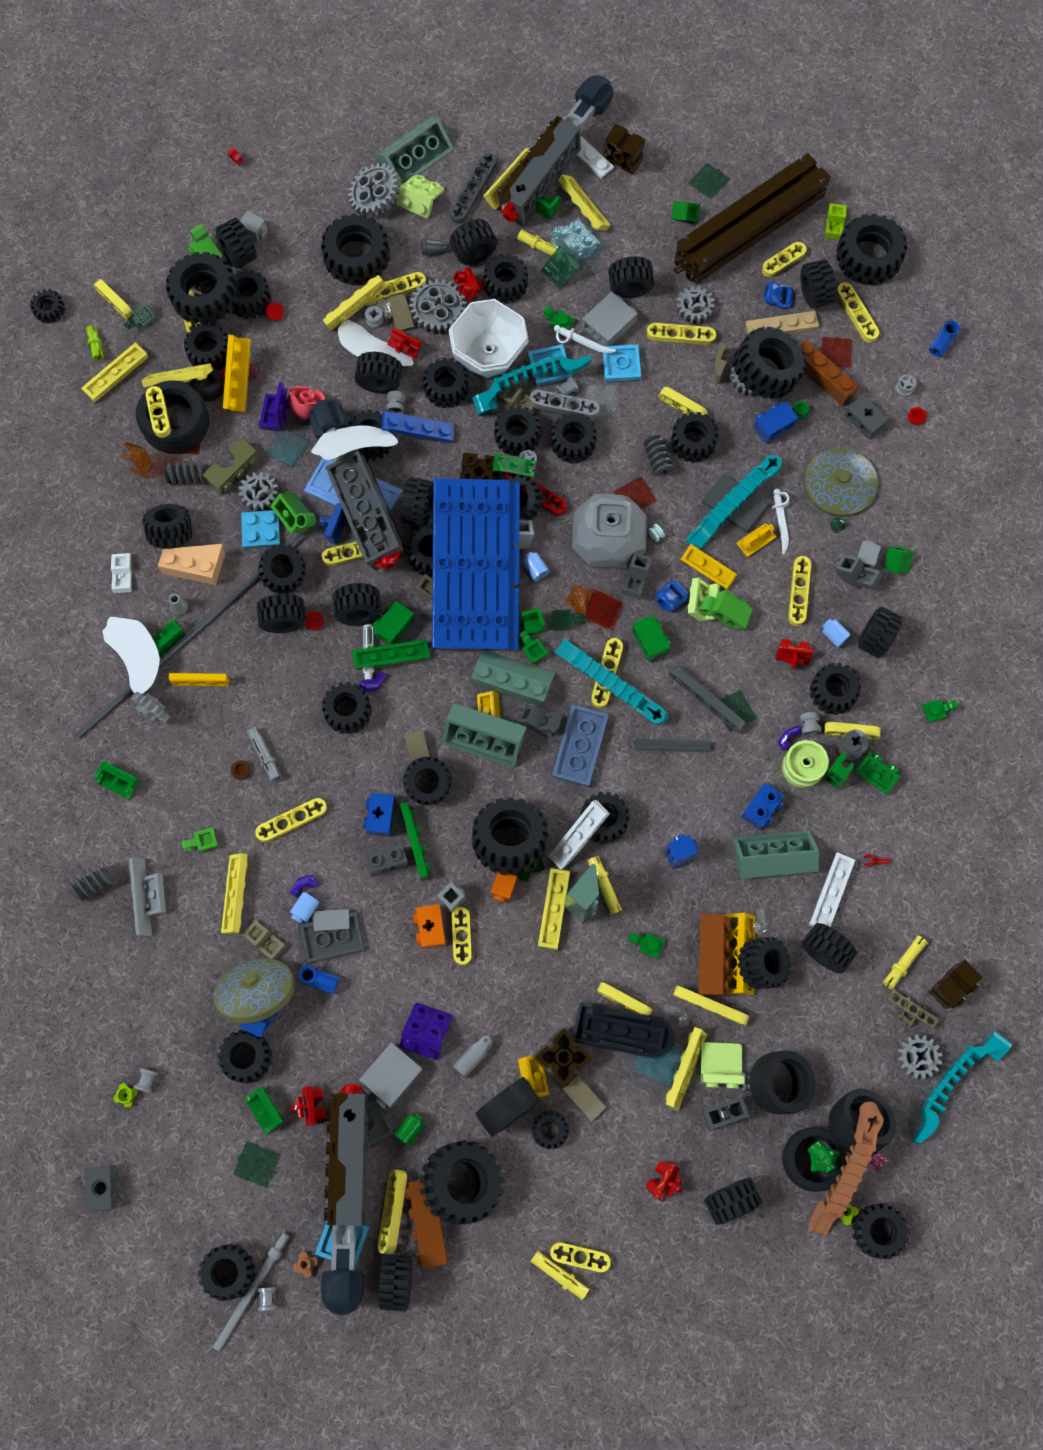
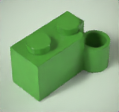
[187,224,223,258]
[270,493,316,534]
[699,590,753,630]

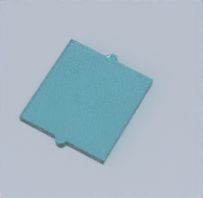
[266,428,308,467]

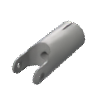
[453,1036,493,1079]

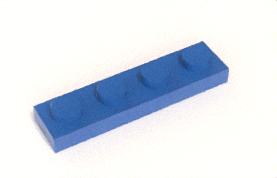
[382,411,454,443]

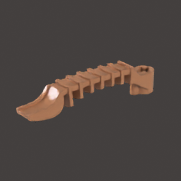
[808,1102,884,1236]

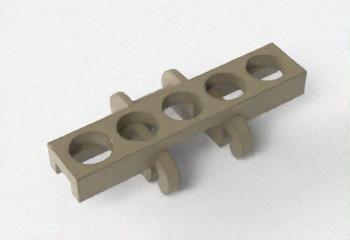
[887,990,939,1029]

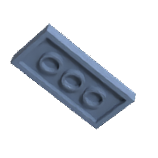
[552,704,609,787]

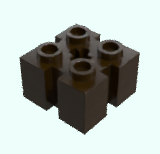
[603,124,645,175]
[459,452,499,480]
[928,959,983,1009]
[532,1028,592,1087]

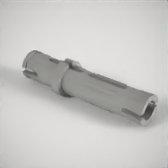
[246,727,282,782]

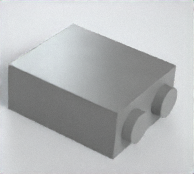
[582,291,638,346]
[359,1042,422,1110]

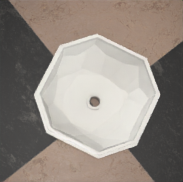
[449,299,529,378]

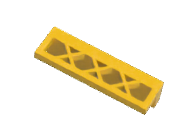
[223,335,251,412]
[725,913,756,996]

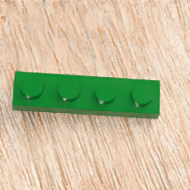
[352,639,430,670]
[400,802,431,881]

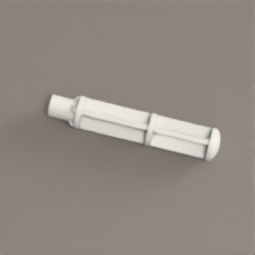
[363,624,374,680]

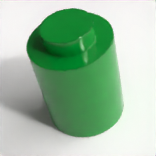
[394,1113,425,1147]

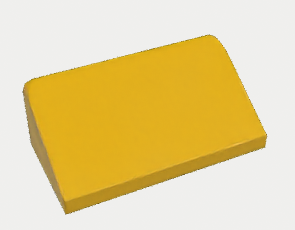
[477,691,501,718]
[518,1056,549,1097]

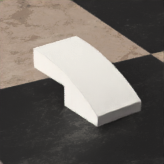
[111,553,132,593]

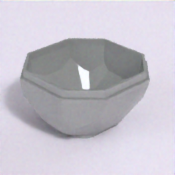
[572,494,647,568]

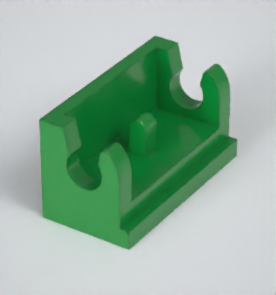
[493,453,535,478]
[152,618,185,657]
[823,753,854,790]
[94,761,140,800]
[245,1086,285,1135]

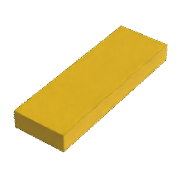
[680,544,738,590]
[169,673,230,686]

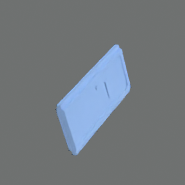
[304,458,403,513]

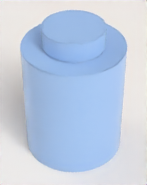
[522,552,550,582]
[822,619,852,648]
[290,892,320,924]

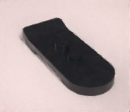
[572,1003,675,1059]

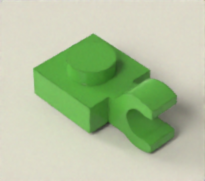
[182,827,218,853]

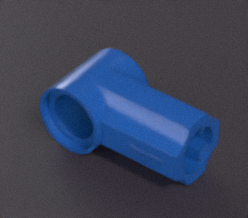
[929,320,960,358]
[298,965,340,994]

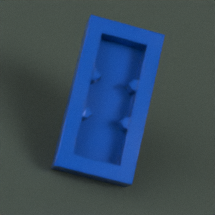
[319,503,347,545]

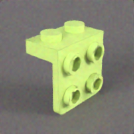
[397,175,444,218]
[701,1042,745,1089]

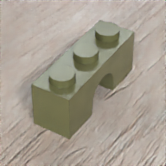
[202,437,259,495]

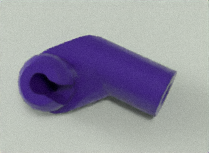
[359,672,387,692]
[778,725,802,751]
[289,875,318,897]

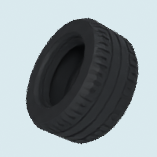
[136,380,210,454]

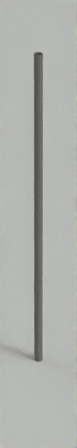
[75,533,305,738]

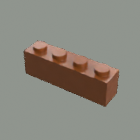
[799,339,859,407]
[699,914,731,997]
[405,1180,448,1269]

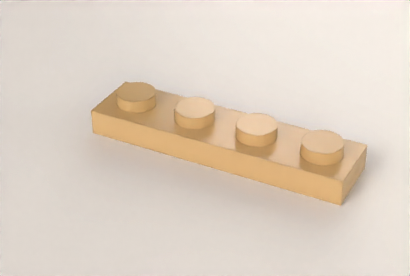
[745,311,819,334]

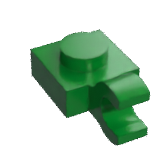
[542,306,575,330]
[519,631,548,665]
[922,699,959,723]
[628,932,665,959]

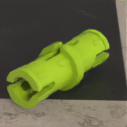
[86,325,104,362]

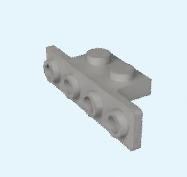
[129,857,166,937]

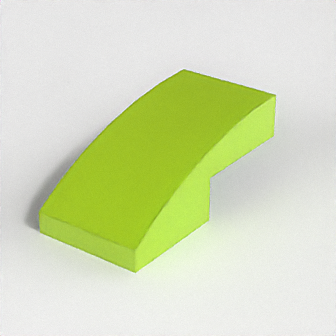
[824,203,847,240]

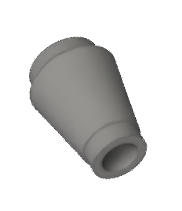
[169,594,188,615]

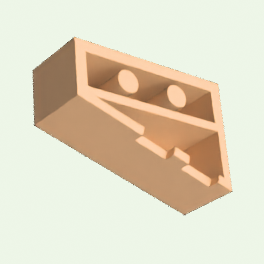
[158,544,226,585]

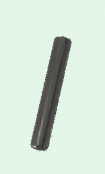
[634,739,710,752]

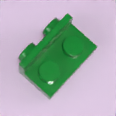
[855,752,901,795]

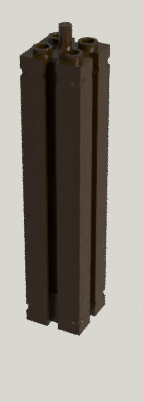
[674,153,831,285]

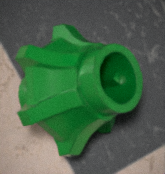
[808,1141,840,1175]

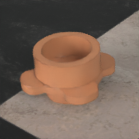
[293,1252,318,1278]

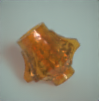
[564,585,593,614]

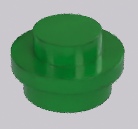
[792,401,810,419]

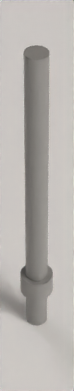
[213,1232,290,1352]

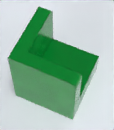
[536,196,561,220]
[671,201,700,222]
[883,546,914,574]
[521,607,545,636]

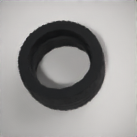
[749,1051,816,1115]
[475,1077,541,1137]
[829,1088,897,1156]
[782,1127,847,1192]

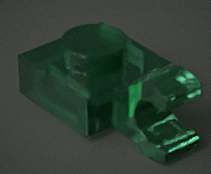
[123,302,157,330]
[552,609,585,631]

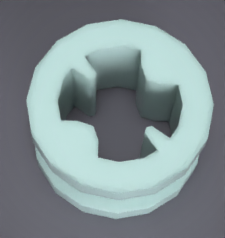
[647,524,665,542]

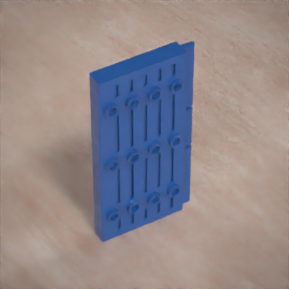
[432,478,520,651]

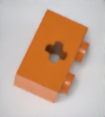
[413,904,446,949]

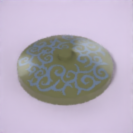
[804,448,878,517]
[213,958,295,1024]

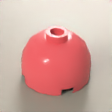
[288,386,325,420]

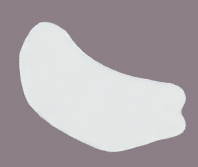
[338,320,413,366]
[311,426,398,460]
[103,617,160,694]

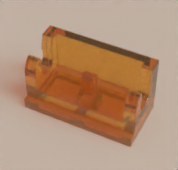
[122,442,153,479]

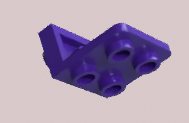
[259,382,289,431]
[399,1003,452,1060]

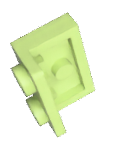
[688,578,720,621]

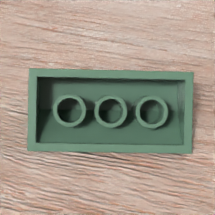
[376,117,454,186]
[471,650,556,708]
[442,703,527,768]
[733,831,819,879]
[565,864,599,923]

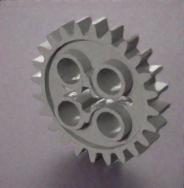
[348,162,402,217]
[409,279,467,334]

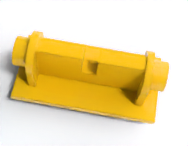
[736,523,777,557]

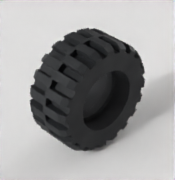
[321,213,390,285]
[836,214,908,285]
[166,252,239,325]
[733,327,806,399]
[472,797,548,875]
[419,1140,504,1225]

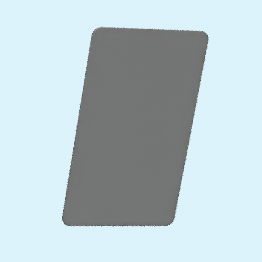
[313,909,349,931]

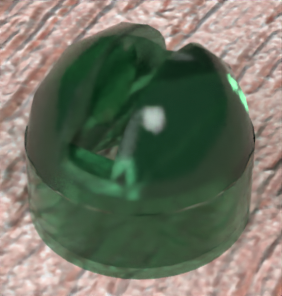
[830,517,847,534]

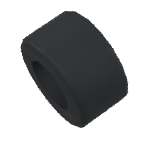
[190,367,224,402]

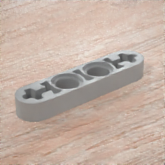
[530,390,599,419]

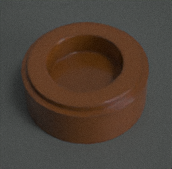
[231,760,251,780]

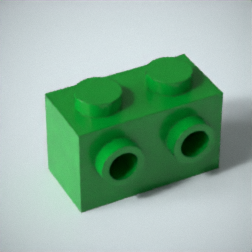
[373,601,415,645]
[631,615,671,662]

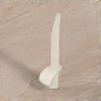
[554,325,616,353]
[772,489,790,555]

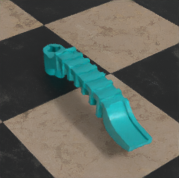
[472,355,591,416]
[685,455,782,549]
[555,638,668,725]
[912,1030,1012,1144]

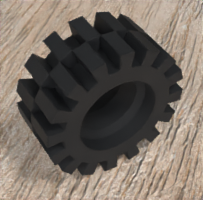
[30,289,65,324]
[532,1111,569,1149]

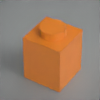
[490,871,517,903]

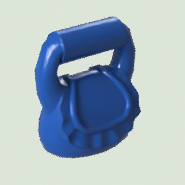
[764,281,794,309]
[655,581,689,612]

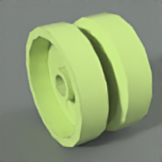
[782,740,829,788]

